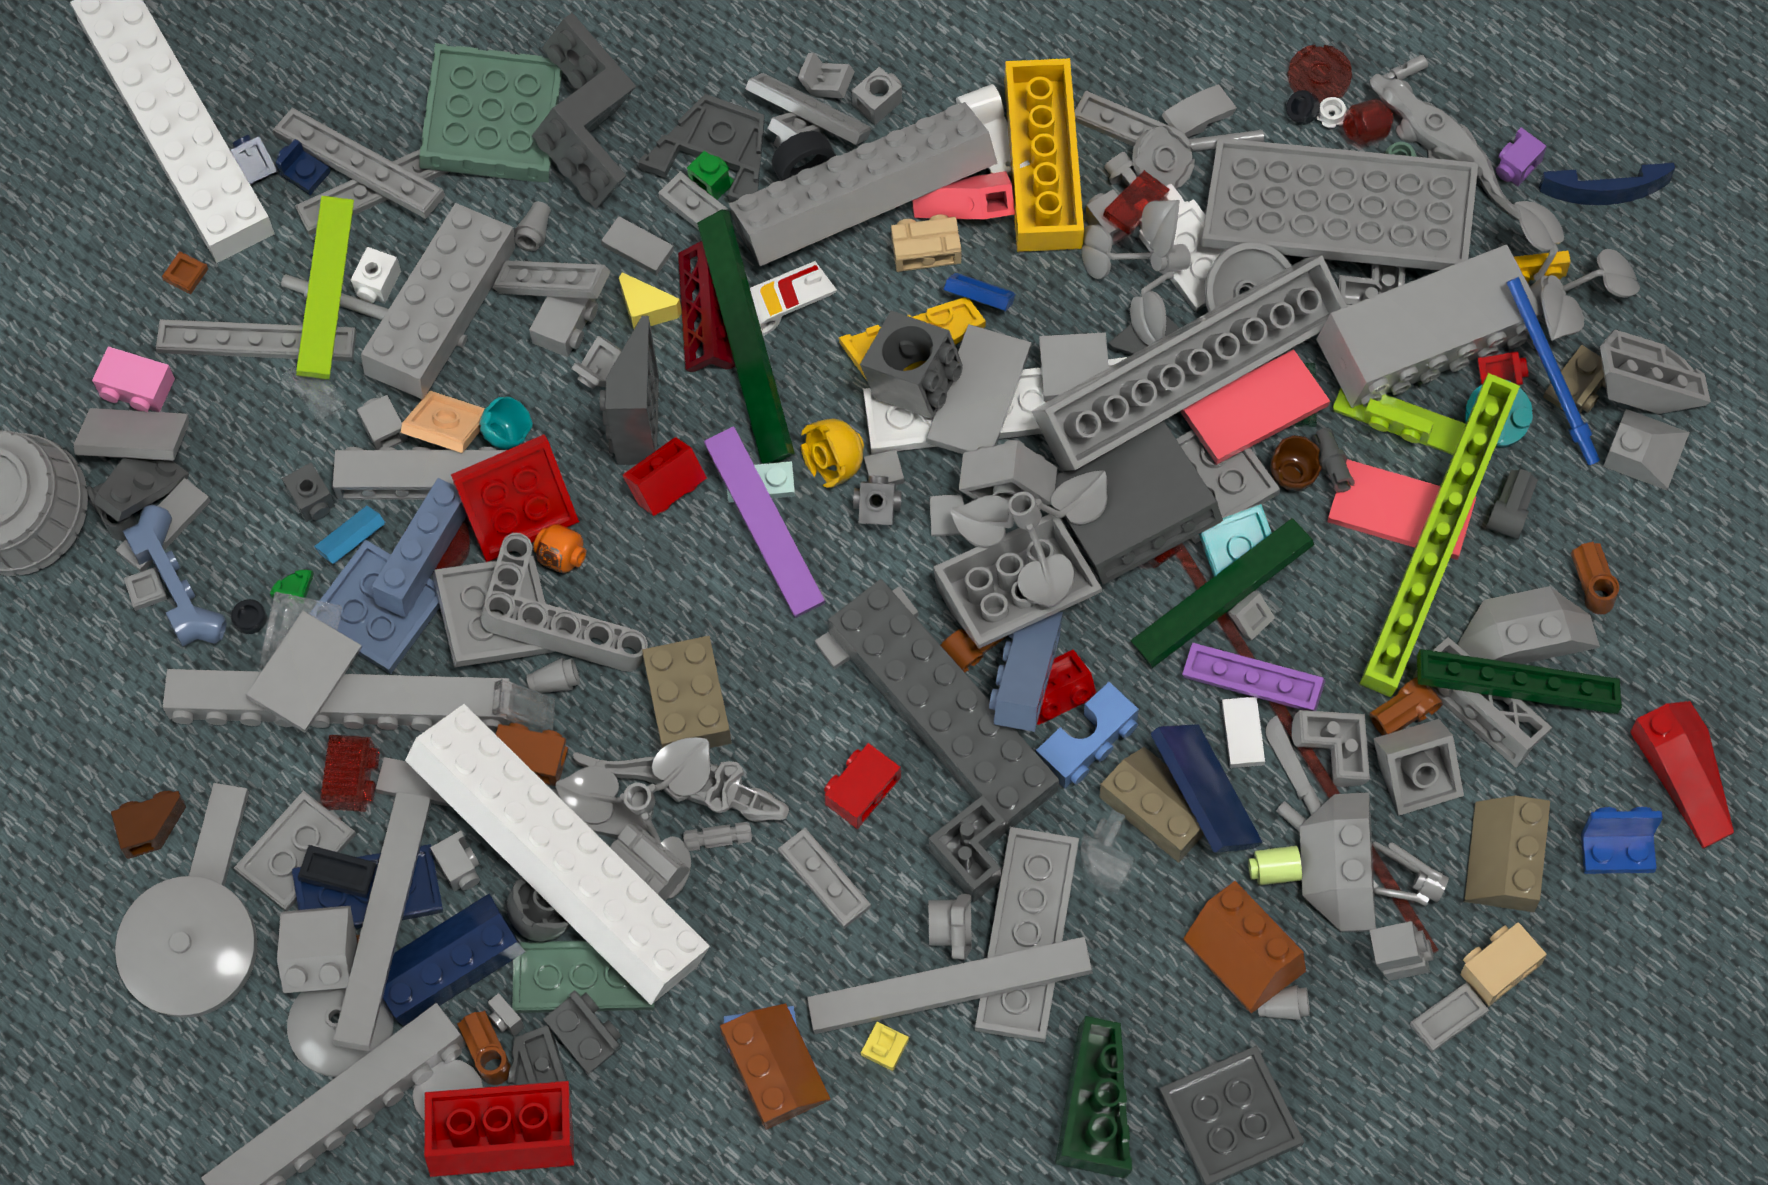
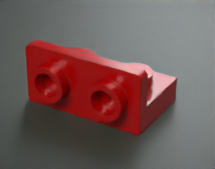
[1037,649,1096,725]

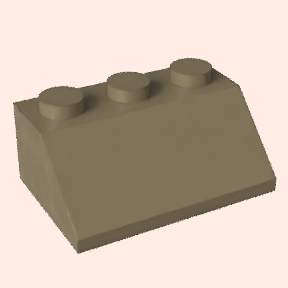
[1099,747,1204,863]
[1464,795,1550,912]

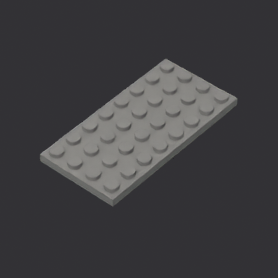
[1202,138,1478,270]

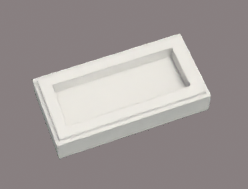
[1222,697,1265,768]

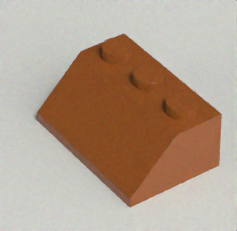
[1183,881,1306,1013]
[720,1003,831,1130]

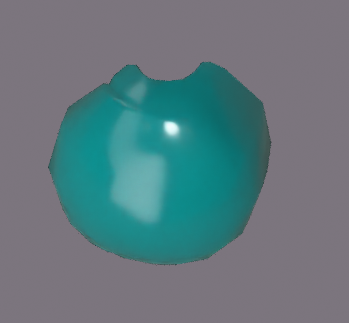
[479,396,533,450]

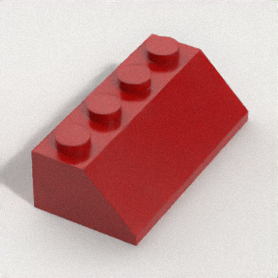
[424,1081,574,1177]

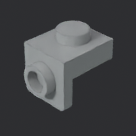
[798,53,855,98]
[571,336,622,389]

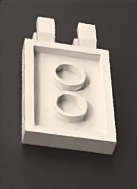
[1132,184,1227,312]

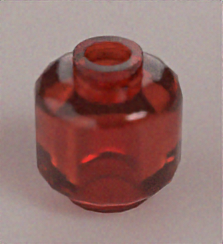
[1343,99,1393,145]

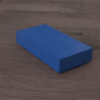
[944,273,1016,311]

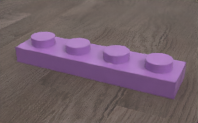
[1182,643,1325,711]

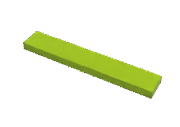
[296,196,354,380]

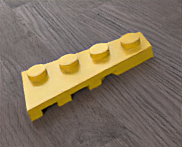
[839,297,986,381]

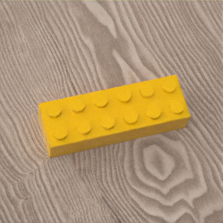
[1004,58,1084,252]

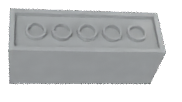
[1316,244,1543,408]

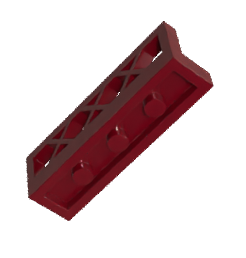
[678,241,735,372]

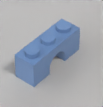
[1036,682,1139,789]

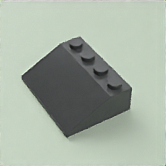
[599,316,659,465]

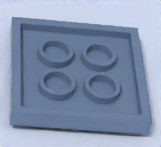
[310,539,440,675]

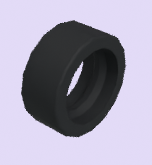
[772,131,836,181]

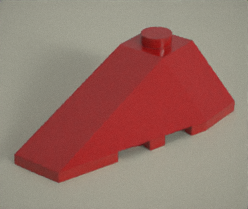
[1630,701,1734,849]

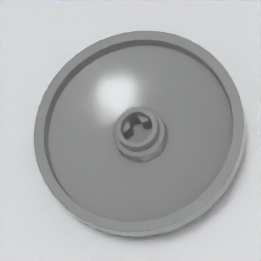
[115,876,257,1018]

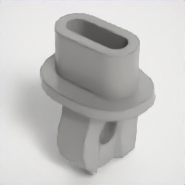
[1104,152,1145,197]

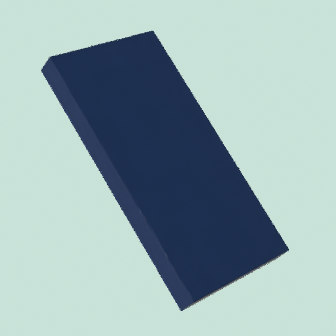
[1151,724,1263,853]
[292,844,443,929]

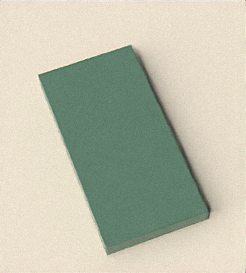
[512,941,655,1013]

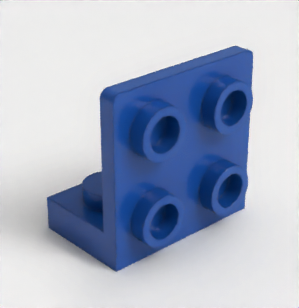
[1581,807,1663,874]

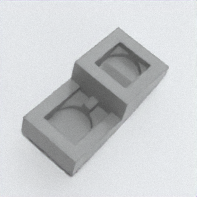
[1162,84,1237,137]

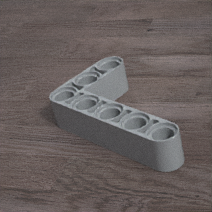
[481,533,648,672]

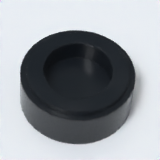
[1286,90,1320,124]
[231,599,267,634]

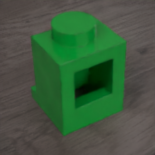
[687,150,734,200]

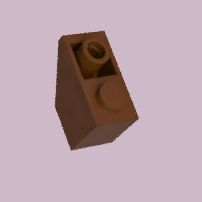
[111,790,186,859]

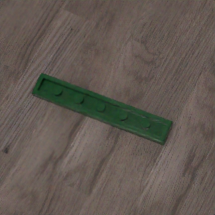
[1130,518,1315,668]
[1417,649,1622,714]

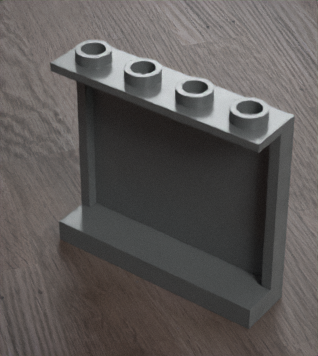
[1055,420,1223,584]

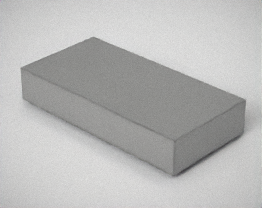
[601,216,674,276]
[1410,982,1489,1053]

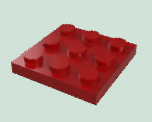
[451,434,579,562]

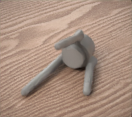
[1372,841,1449,906]

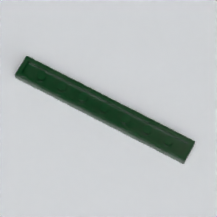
[697,209,795,464]

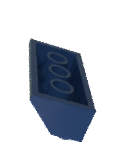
[383,893,525,1027]

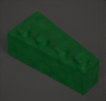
[1055,1016,1132,1179]

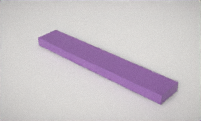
[704,426,825,618]

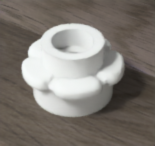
[1316,97,1347,128]

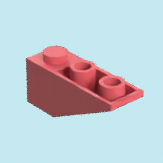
[912,171,1015,219]

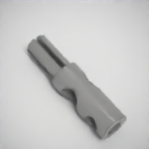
[1383,55,1428,80]

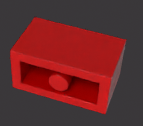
[622,437,707,516]
[824,743,901,829]

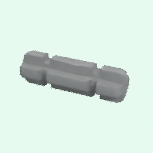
[683,822,752,851]

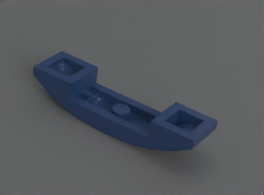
[1539,163,1675,205]

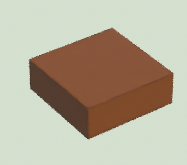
[162,251,208,294]

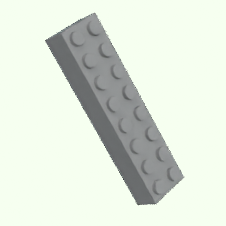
[729,102,997,266]

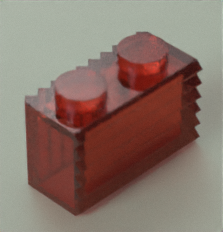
[320,735,379,812]

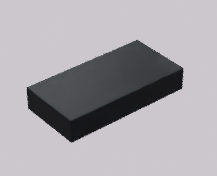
[298,845,377,898]

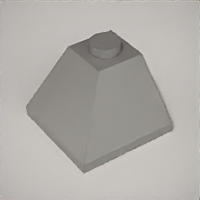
[1603,409,1690,490]

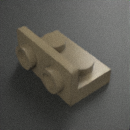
[1543,345,1606,414]

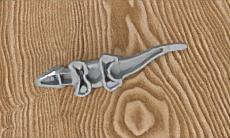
[1370,74,1519,220]
[573,752,789,822]

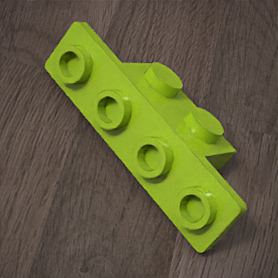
[1333,388,1466,455]

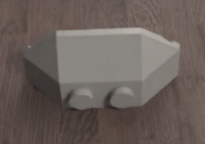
[1600,330,1711,414]
[1458,586,1600,664]
[1300,792,1376,932]

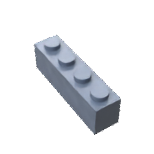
[372,478,467,618]
[989,612,1063,732]

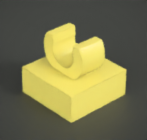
[861,1022,909,1071]

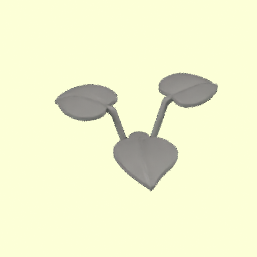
[1081,200,1191,345]
[1512,201,1640,341]
[951,470,1108,608]
[556,737,711,899]

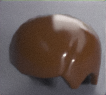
[1270,435,1322,491]

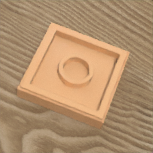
[401,391,485,453]

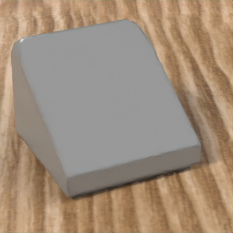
[929,495,964,537]

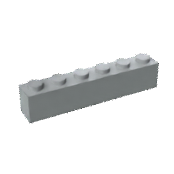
[333,447,506,500]

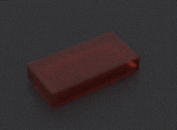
[1103,170,1170,235]

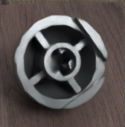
[506,876,571,942]

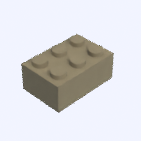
[642,636,732,748]

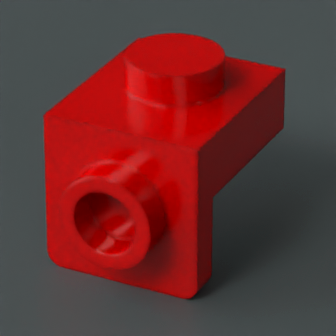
[1478,351,1529,385]

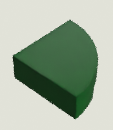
[270,570,314,605]

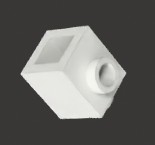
[351,247,401,304]

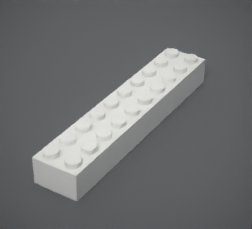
[70,0,275,263]
[405,704,710,1005]

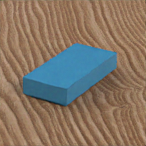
[314,506,385,564]

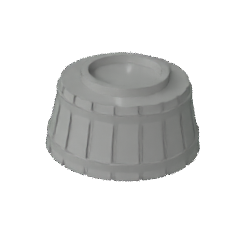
[0,430,88,576]

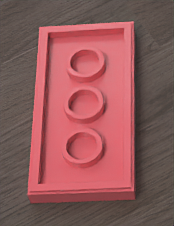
[1180,349,1330,465]
[1327,459,1476,560]

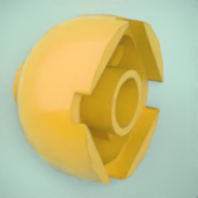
[801,419,864,488]

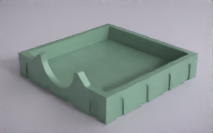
[419,43,562,183]

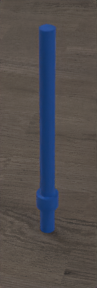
[1506,276,1600,465]

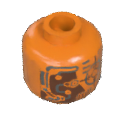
[533,524,586,574]

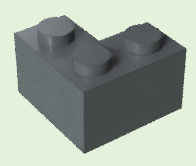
[929,795,1005,902]

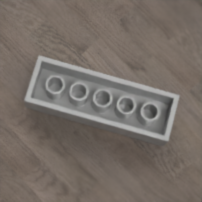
[361,203,515,399]

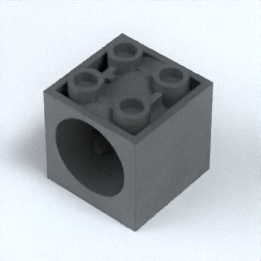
[860,310,963,419]

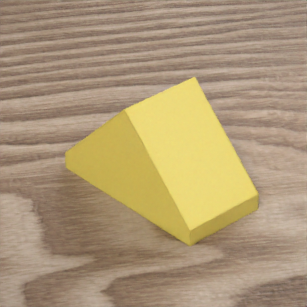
[619,272,682,329]

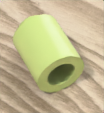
[1248,846,1302,886]

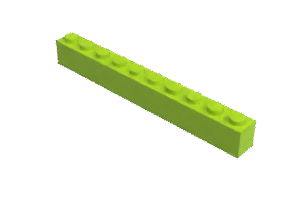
[1359,373,1520,698]

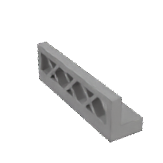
[1413,637,1552,768]

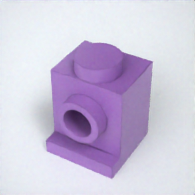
[1495,127,1547,186]

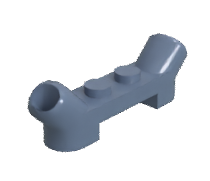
[123,505,227,647]

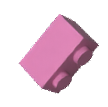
[92,346,175,412]

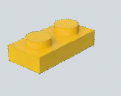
[1514,251,1571,283]

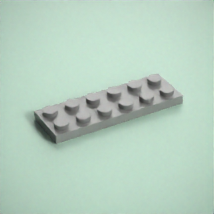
[975,827,1079,1043]

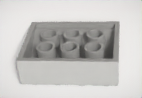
[933,514,1102,648]

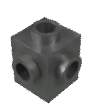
[853,475,902,525]

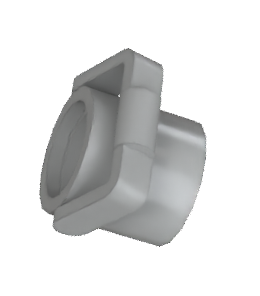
[928,894,972,960]

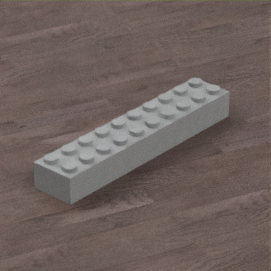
[1031,255,1347,471]

